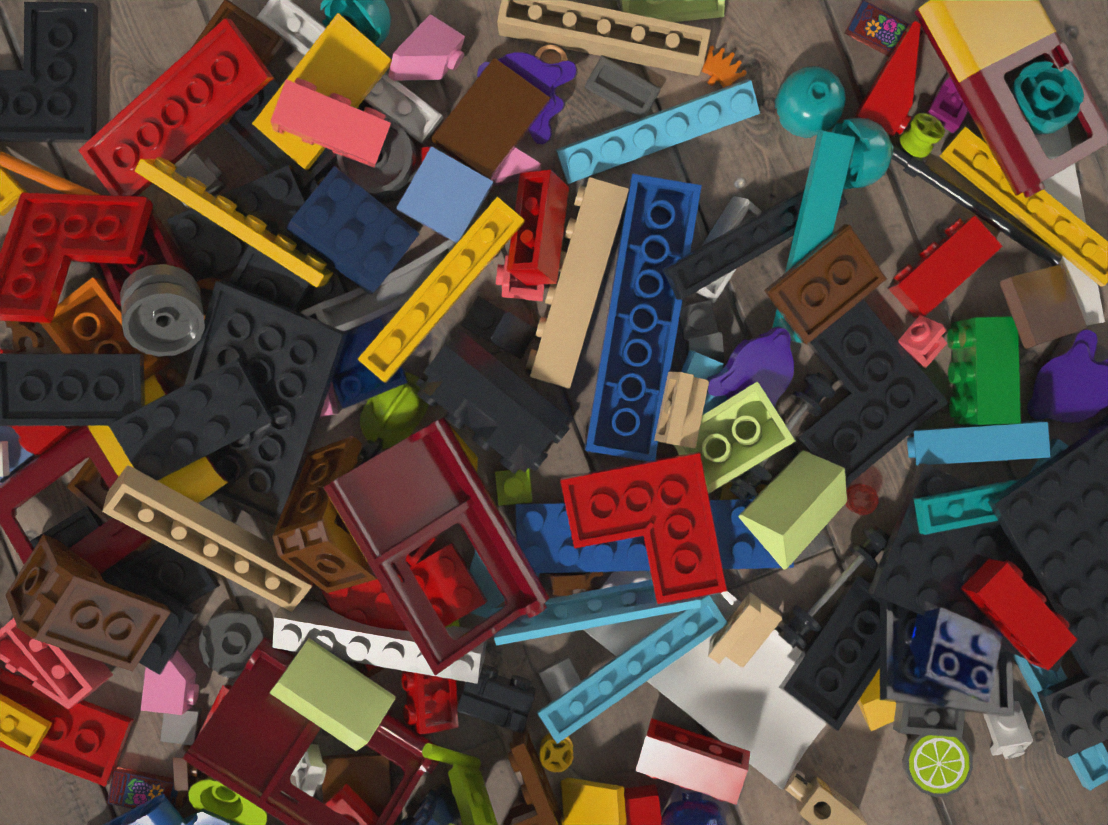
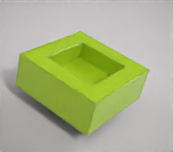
[495,468,533,506]

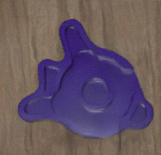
[477,52,578,144]
[706,327,794,408]
[1027,330,1108,423]

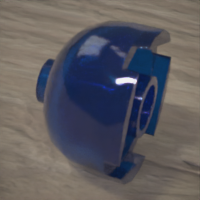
[661,792,728,825]

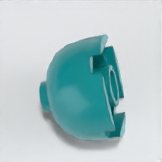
[320,0,391,48]
[1010,61,1084,135]
[775,66,846,138]
[831,118,893,189]

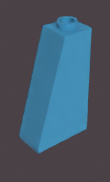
[907,420,1051,466]

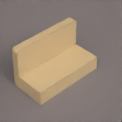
[654,372,709,448]
[708,592,782,667]

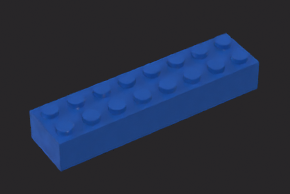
[585,174,702,461]

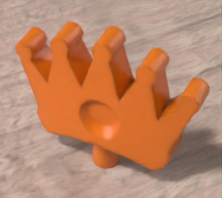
[701,46,746,88]

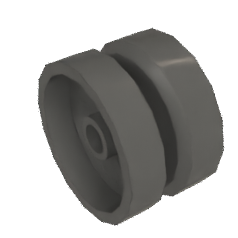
[337,118,422,203]
[120,264,205,357]

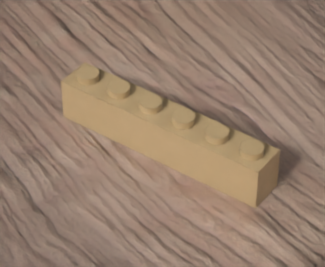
[497,0,711,76]
[526,177,629,389]
[102,465,312,612]

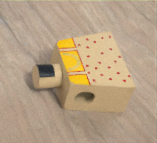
[784,773,867,825]

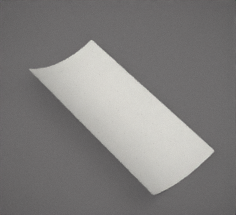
[583,571,826,790]

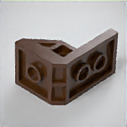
[273,435,377,593]
[5,534,171,672]
[502,724,564,825]

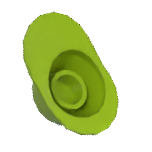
[360,372,429,448]
[188,776,267,825]

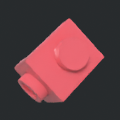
[496,254,544,302]
[898,315,947,369]

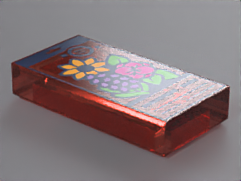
[844,0,923,57]
[107,767,178,811]

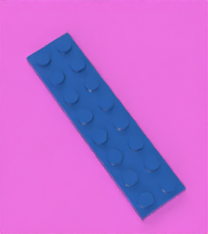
[516,499,794,573]

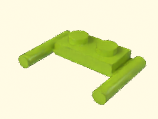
[422,743,498,825]

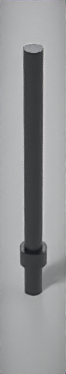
[891,141,1063,266]

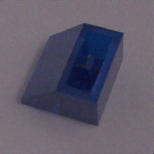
[332,318,408,409]
[910,607,1003,703]

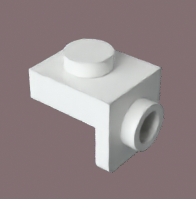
[983,701,1033,759]
[291,744,326,797]

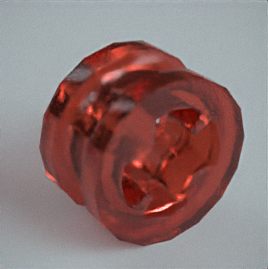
[845,484,879,515]

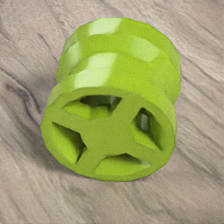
[899,113,945,158]

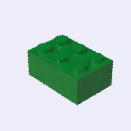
[947,316,1021,425]

